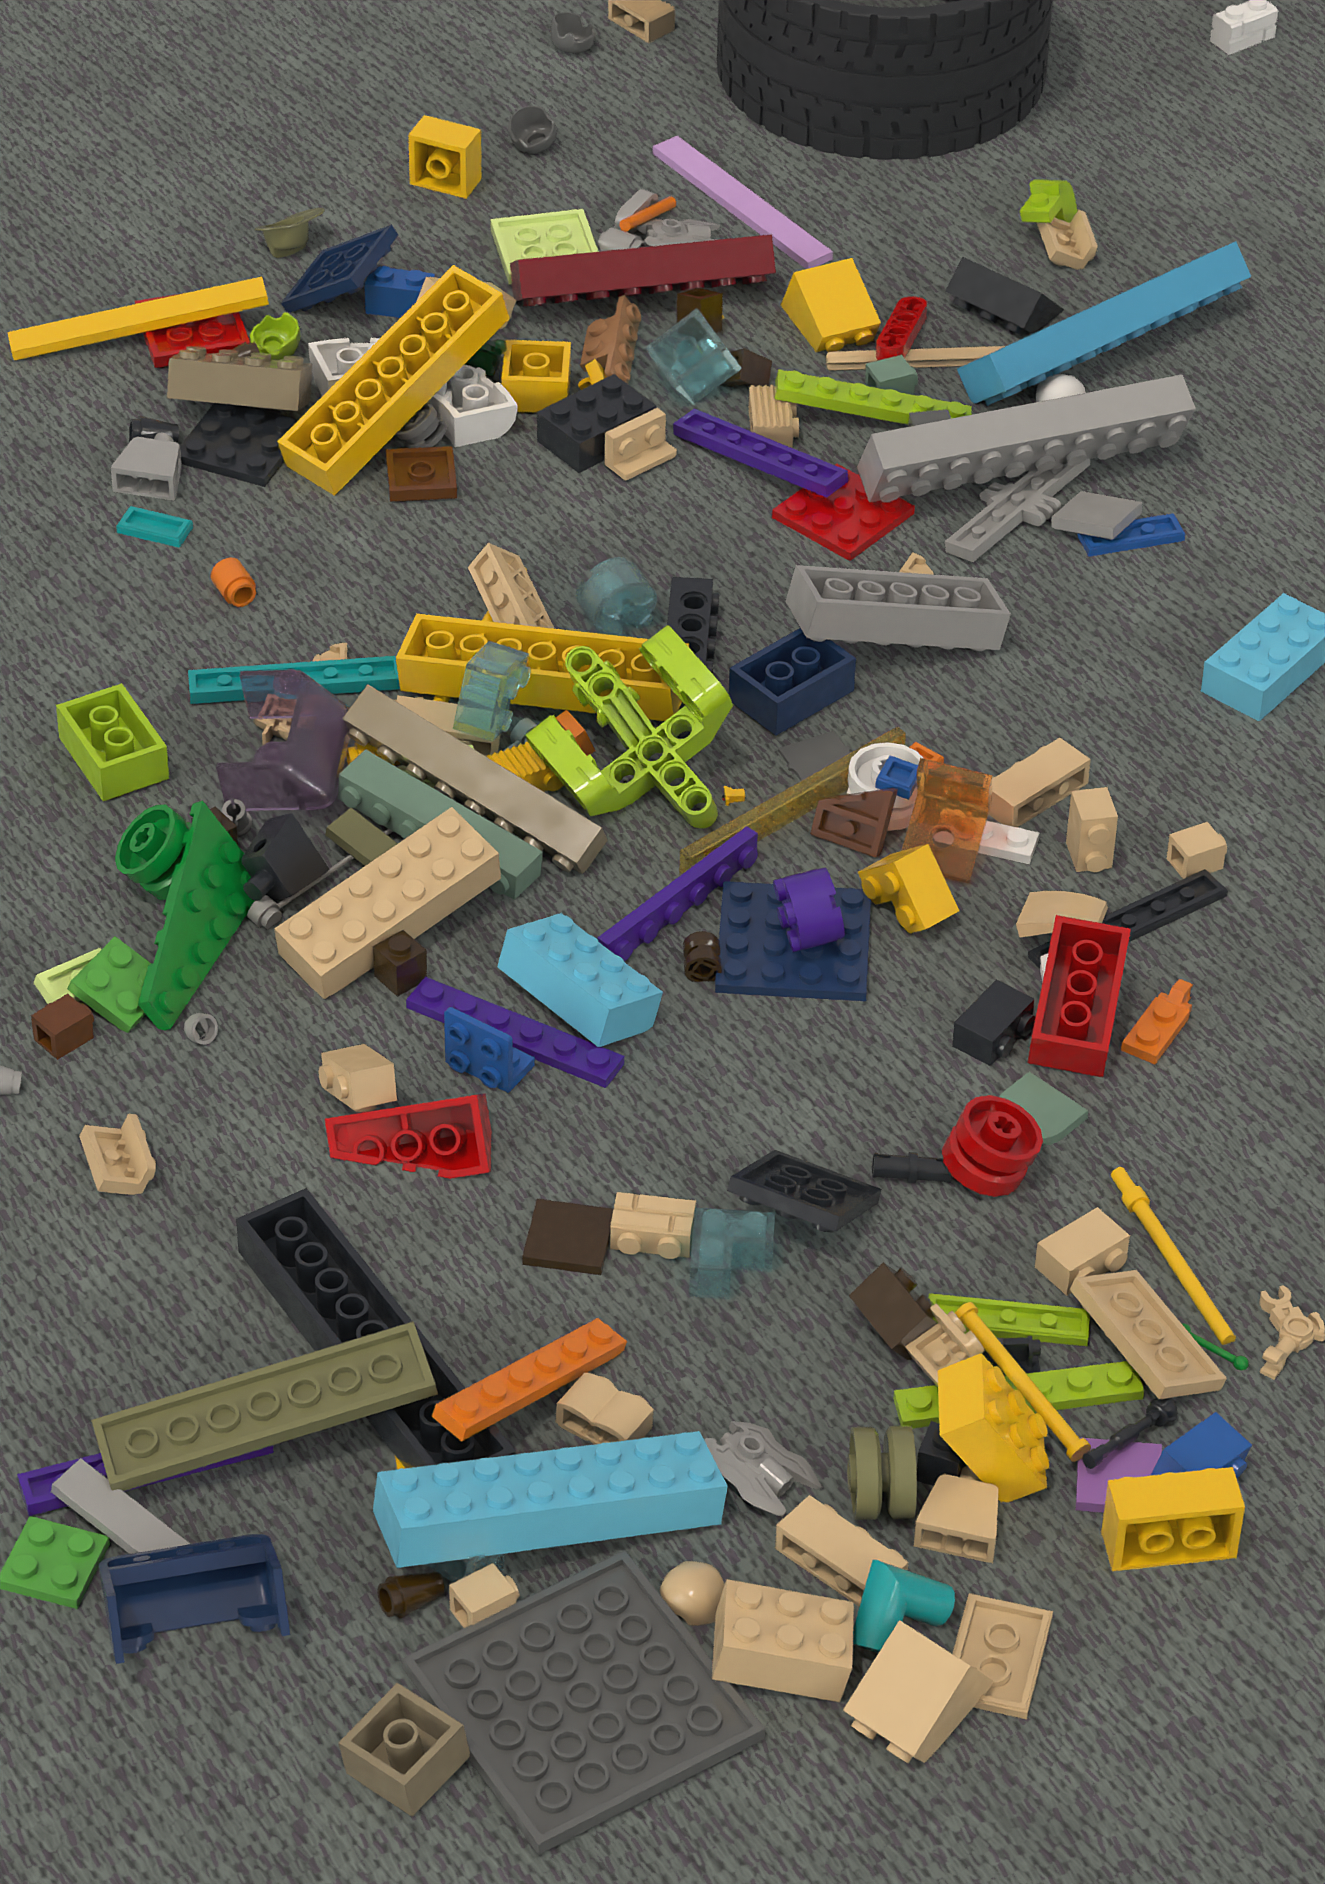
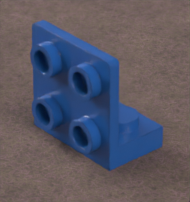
[444,1007,535,1093]

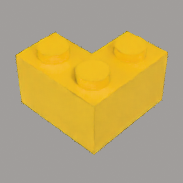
[858,844,959,934]

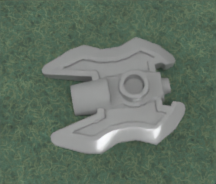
[637,218,720,246]
[704,1421,822,1517]

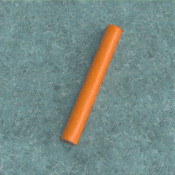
[619,196,676,232]

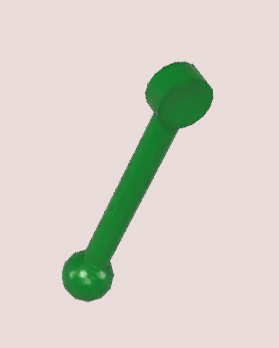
[1181,1323,1249,1371]

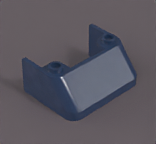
[99,1534,290,1664]

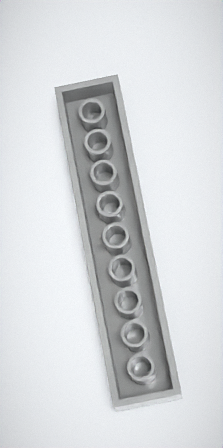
[857,375,1196,502]

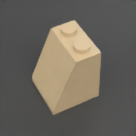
[843,1620,994,1763]

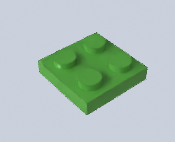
[67,936,151,1033]
[0,1516,110,1609]

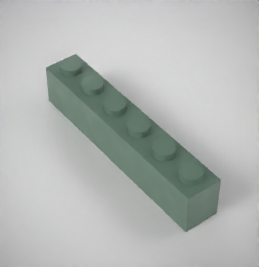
[338,749,543,900]

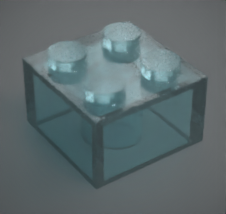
[645,308,742,406]

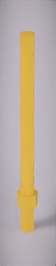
[1111,1167,1236,1345]

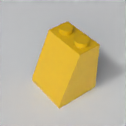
[781,258,881,352]

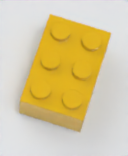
[938,1353,1049,1502]
[1101,1467,1245,1571]

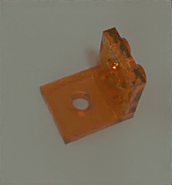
[902,758,993,884]

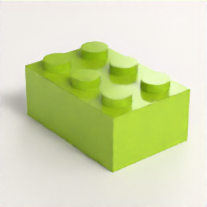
[56,683,169,801]

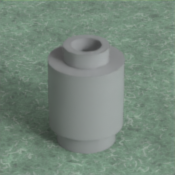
[598,227,647,251]

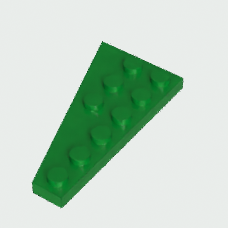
[138,800,255,1031]

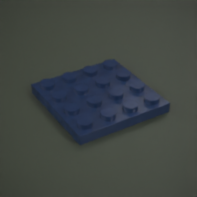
[715,881,871,1001]

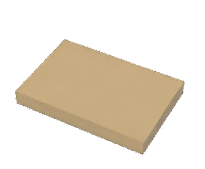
[953,1593,1053,1719]

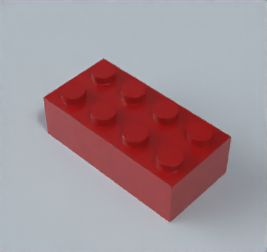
[1027,915,1131,1077]

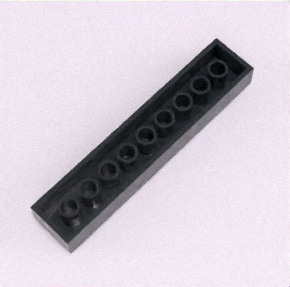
[236,1188,516,1469]

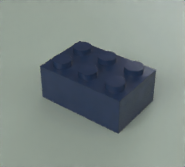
[729,628,856,736]

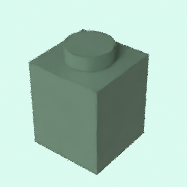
[865,355,918,395]

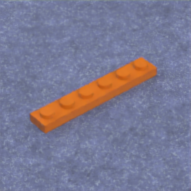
[432,1318,627,1441]

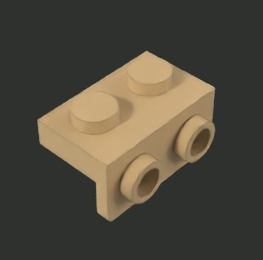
[1037,210,1097,269]
[79,1114,156,1195]
[905,1303,985,1387]

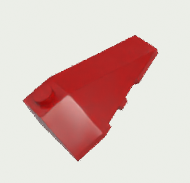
[325,1093,492,1178]

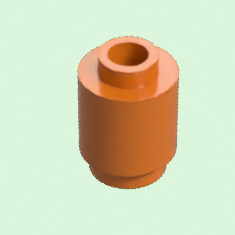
[211,558,256,607]

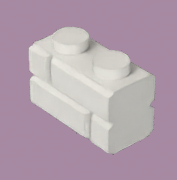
[1210,0,1278,55]

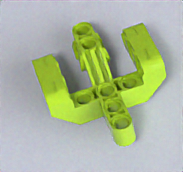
[524,625,733,828]

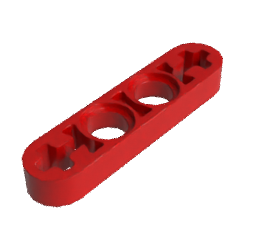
[876,296,927,360]

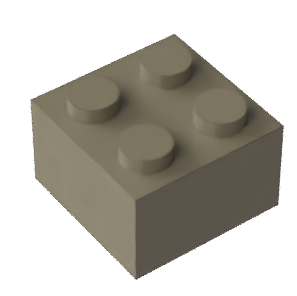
[338,1683,470,1817]

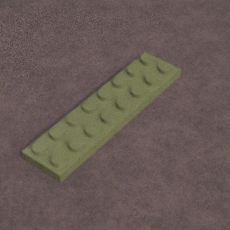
[91,1322,437,1491]

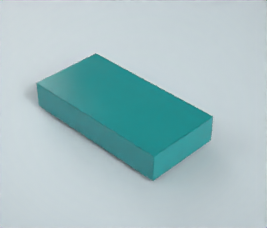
[116,506,193,548]

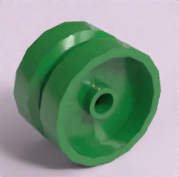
[115,805,191,900]

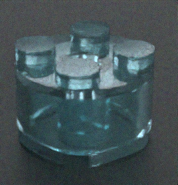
[576,557,657,636]

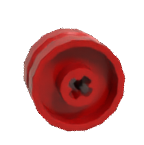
[942,1095,1043,1197]

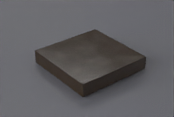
[522,1199,614,1275]

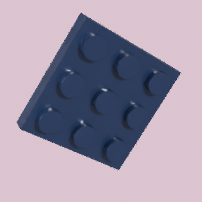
[281,225,398,313]

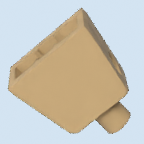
[914,1466,998,1563]

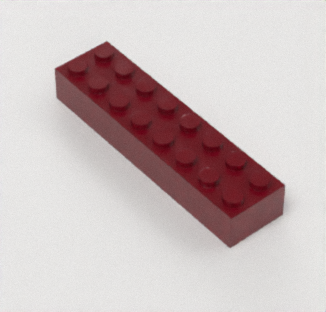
[510,234,776,307]

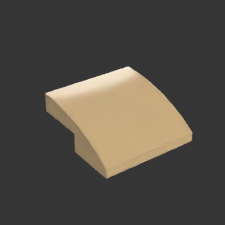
[1016,891,1108,937]

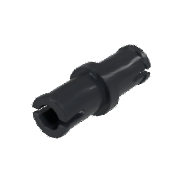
[872,1152,952,1184]

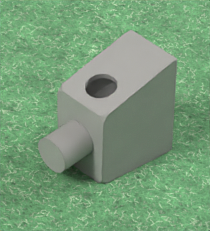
[111,433,182,501]

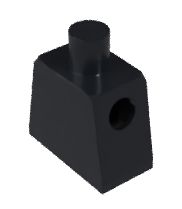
[242,813,330,901]

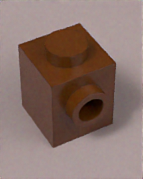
[31,993,94,1060]

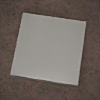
[1052,491,1142,540]

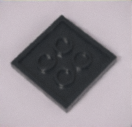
[180,403,298,487]
[727,1150,882,1232]

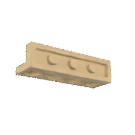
[468,543,555,629]

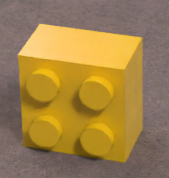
[408,115,482,198]
[501,340,571,412]

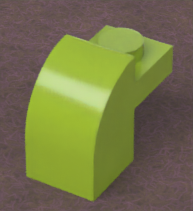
[1020,179,1077,223]

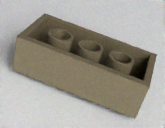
[167,346,312,411]

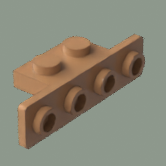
[580,295,641,384]

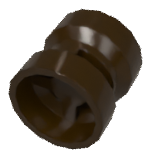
[683,931,722,982]

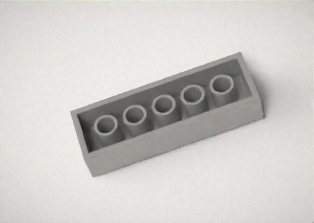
[785,565,1011,651]

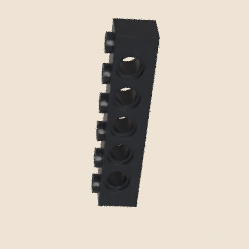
[658,577,719,738]

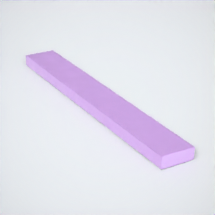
[653,136,833,269]

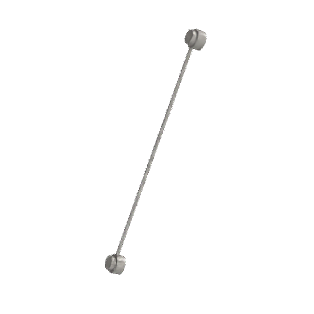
[247,718,537,929]

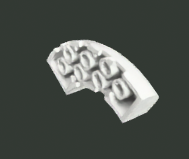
[308,338,518,447]

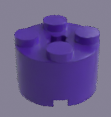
[773,867,845,953]

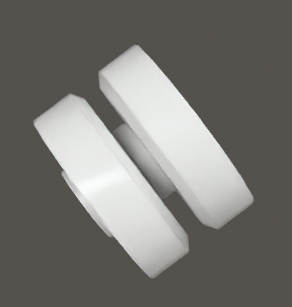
[847,742,929,831]

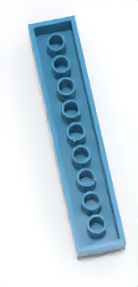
[957,241,1252,406]

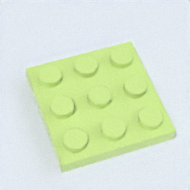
[491,209,598,284]

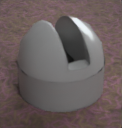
[184,1013,218,1045]

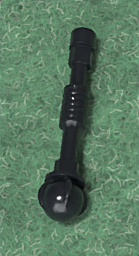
[1082,1398,1178,1469]

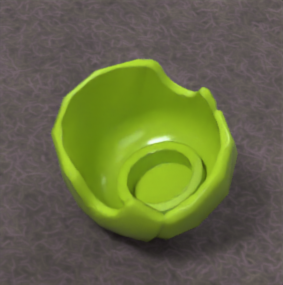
[250,312,300,360]

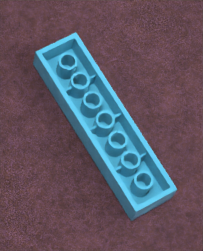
[373,1431,728,1568]

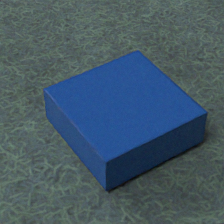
[875,755,923,800]

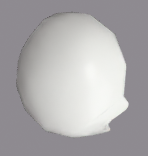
[1036,374,1086,402]

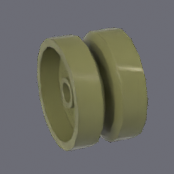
[847,1425,917,1520]

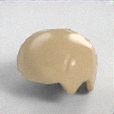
[660,1561,725,1626]

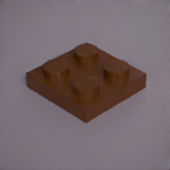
[386,446,457,502]

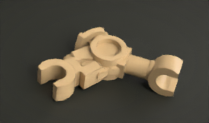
[1260,1285,1325,1380]

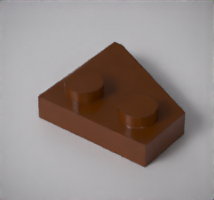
[810,788,898,858]

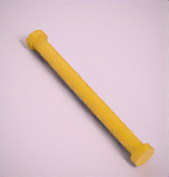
[955,1302,1091,1462]

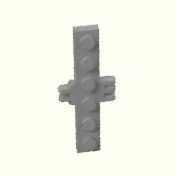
[945,458,1090,562]

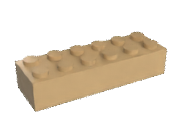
[274,807,501,999]

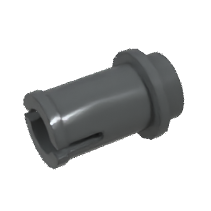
[222,799,253,837]

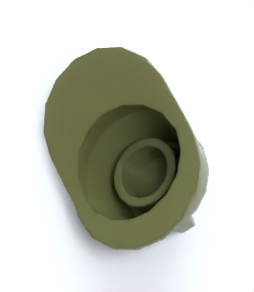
[255,208,325,258]

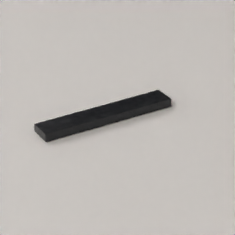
[1028,869,1228,969]

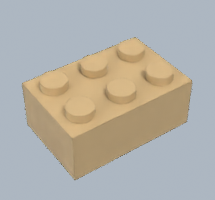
[712,1579,854,1702]

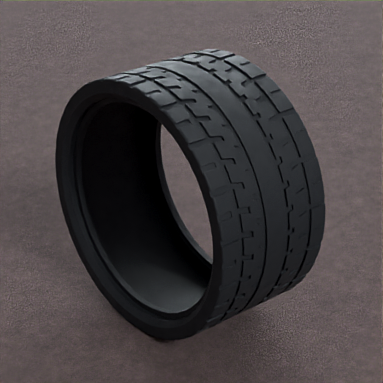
[717,0,1053,160]

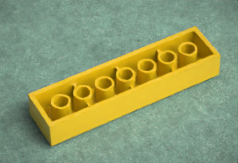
[277,265,509,496]
[396,613,689,721]

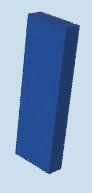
[1077,513,1185,557]

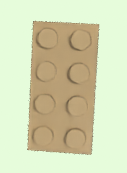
[1070,1270,1227,1399]

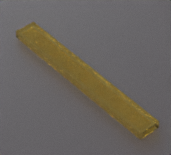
[679,726,906,875]

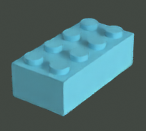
[1201,593,1325,721]
[497,913,663,1047]

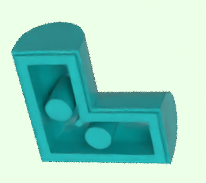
[853,1559,955,1653]

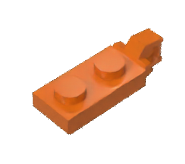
[1121,979,1193,1064]

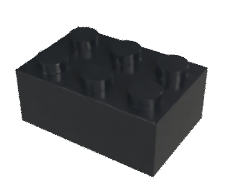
[537,374,656,473]

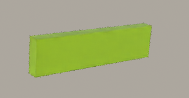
[928,1293,1090,1346]

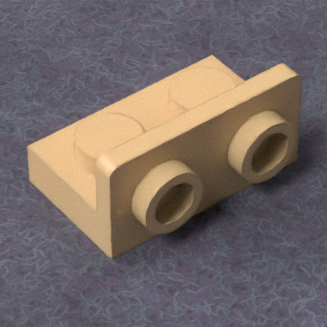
[605,408,676,480]

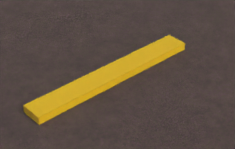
[7,277,269,360]

